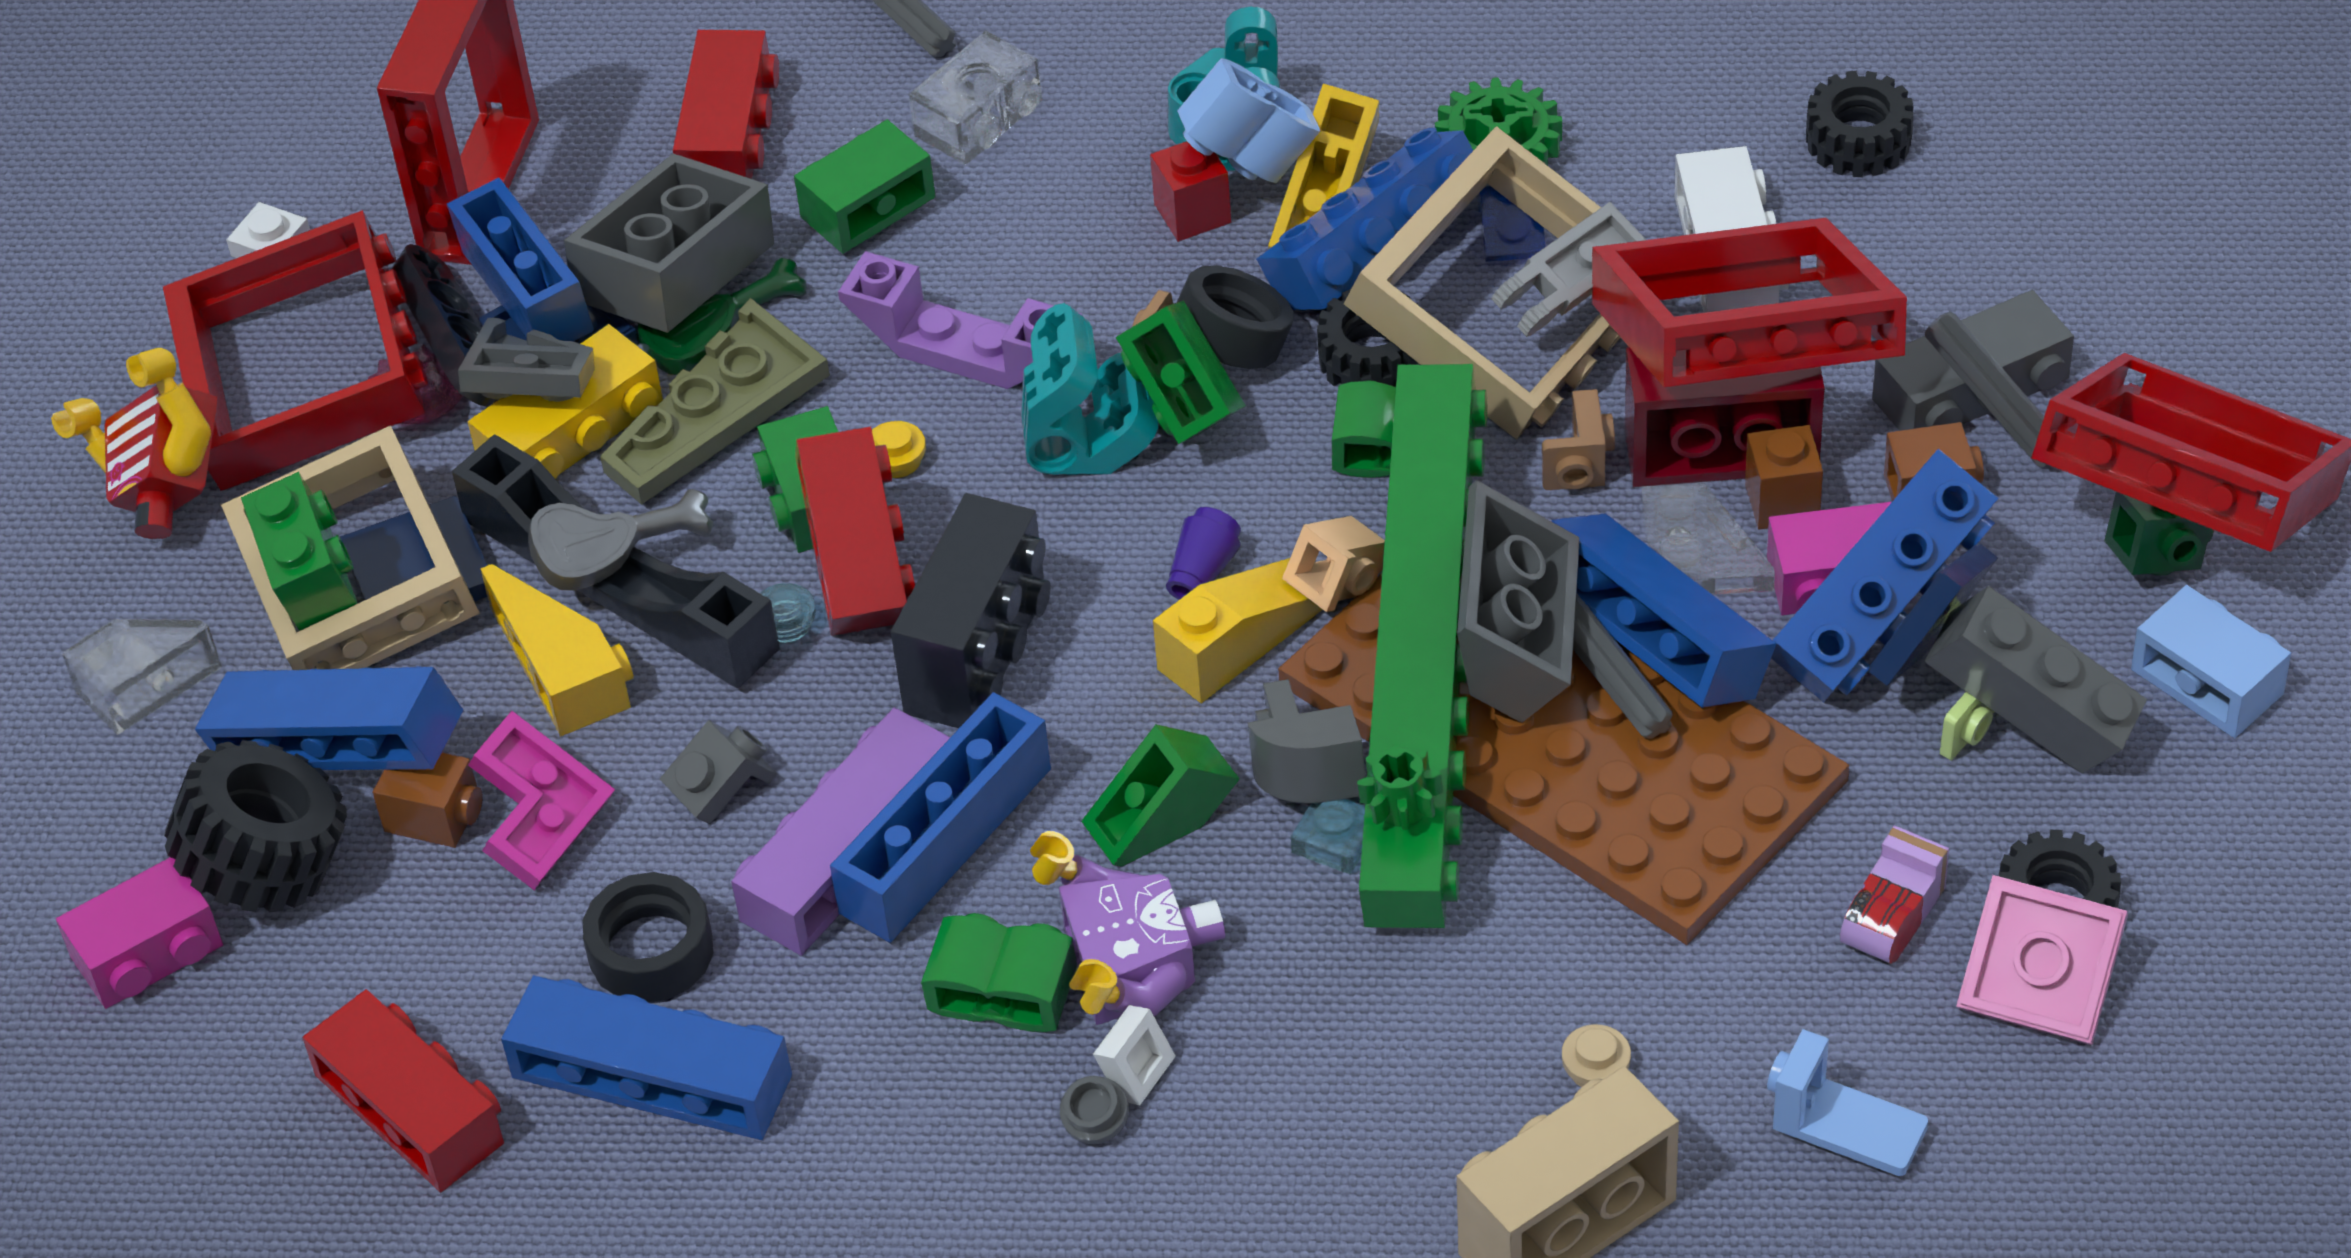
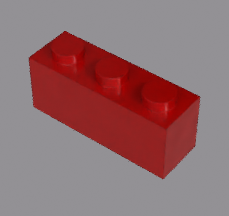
[673,29,779,179]
[795,426,915,636]
[302,989,504,1193]

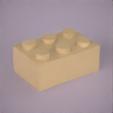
[1456,1066,1679,1258]

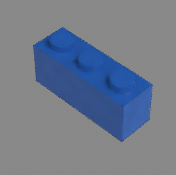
[447,178,594,342]

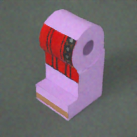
[1840,825,1949,964]

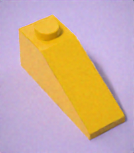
[1268,83,1379,249]
[1153,558,1323,704]
[481,564,634,737]

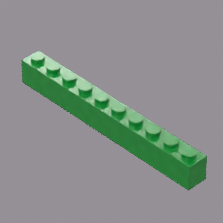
[1359,364,1488,928]

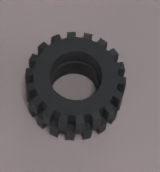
[164,741,347,913]

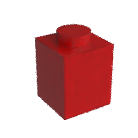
[1150,141,1232,242]

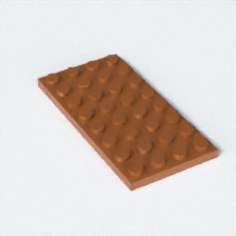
[1278,573,1849,945]

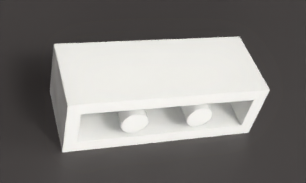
[1674,146,1789,313]

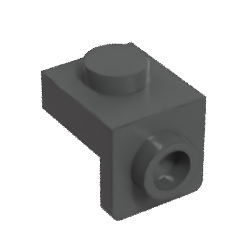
[660,720,777,824]

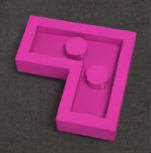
[468,711,615,891]

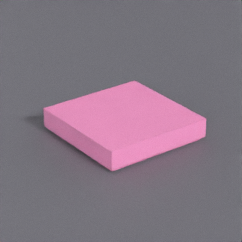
[1956,875,2128,1045]

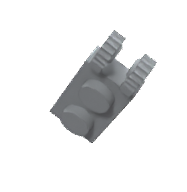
[1491,202,1646,337]

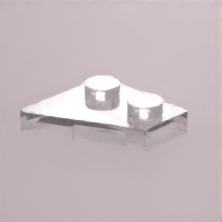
[1641,483,1775,594]

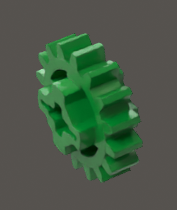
[1435,77,1562,166]

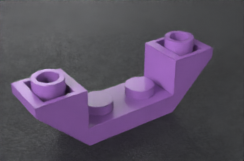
[838,251,1083,389]

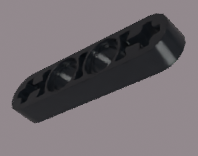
[390,244,498,407]

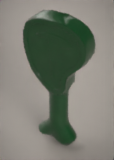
[638,258,807,375]

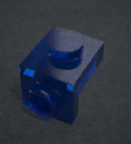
[1477,185,1546,262]

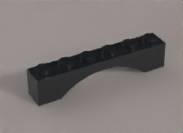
[451,434,780,689]

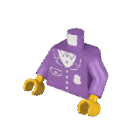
[1030,831,1225,1025]

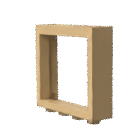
[1344,126,1621,440]

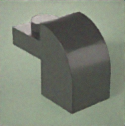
[1247,679,1366,803]

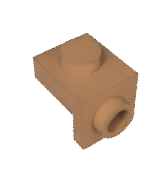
[1542,389,1615,490]

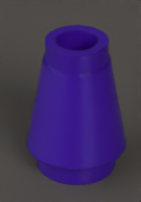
[1166,507,1241,600]

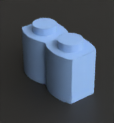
[1177,58,1320,183]

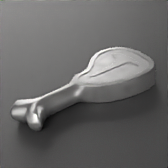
[528,489,713,590]

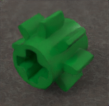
[1357,743,1443,830]

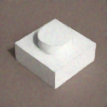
[226,202,310,258]
[1093,1005,1175,1105]

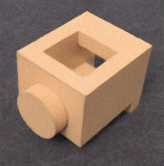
[1282,516,1385,612]

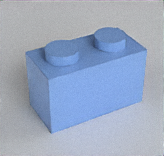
[2131,585,2291,739]

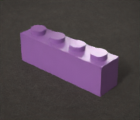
[731,707,950,956]

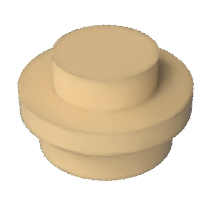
[1562,1024,1631,1087]

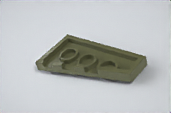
[600,298,830,505]

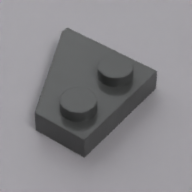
[458,318,595,402]

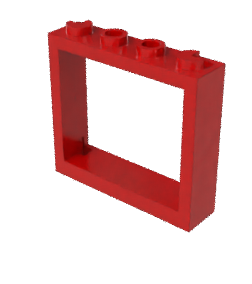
[377,0,539,265]
[162,210,428,491]
[1592,217,1907,387]
[2031,353,2351,552]

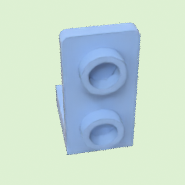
[1767,1029,1928,1176]

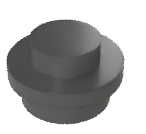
[1060,1076,1129,1144]

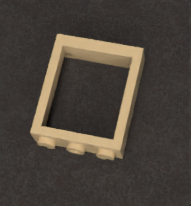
[221,425,480,670]

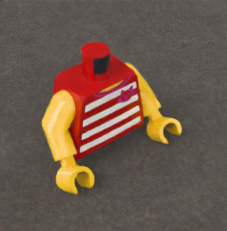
[51,348,217,539]

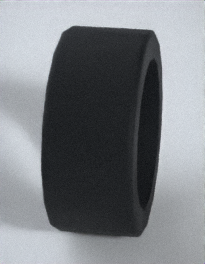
[1177,265,1294,369]
[582,872,714,1002]

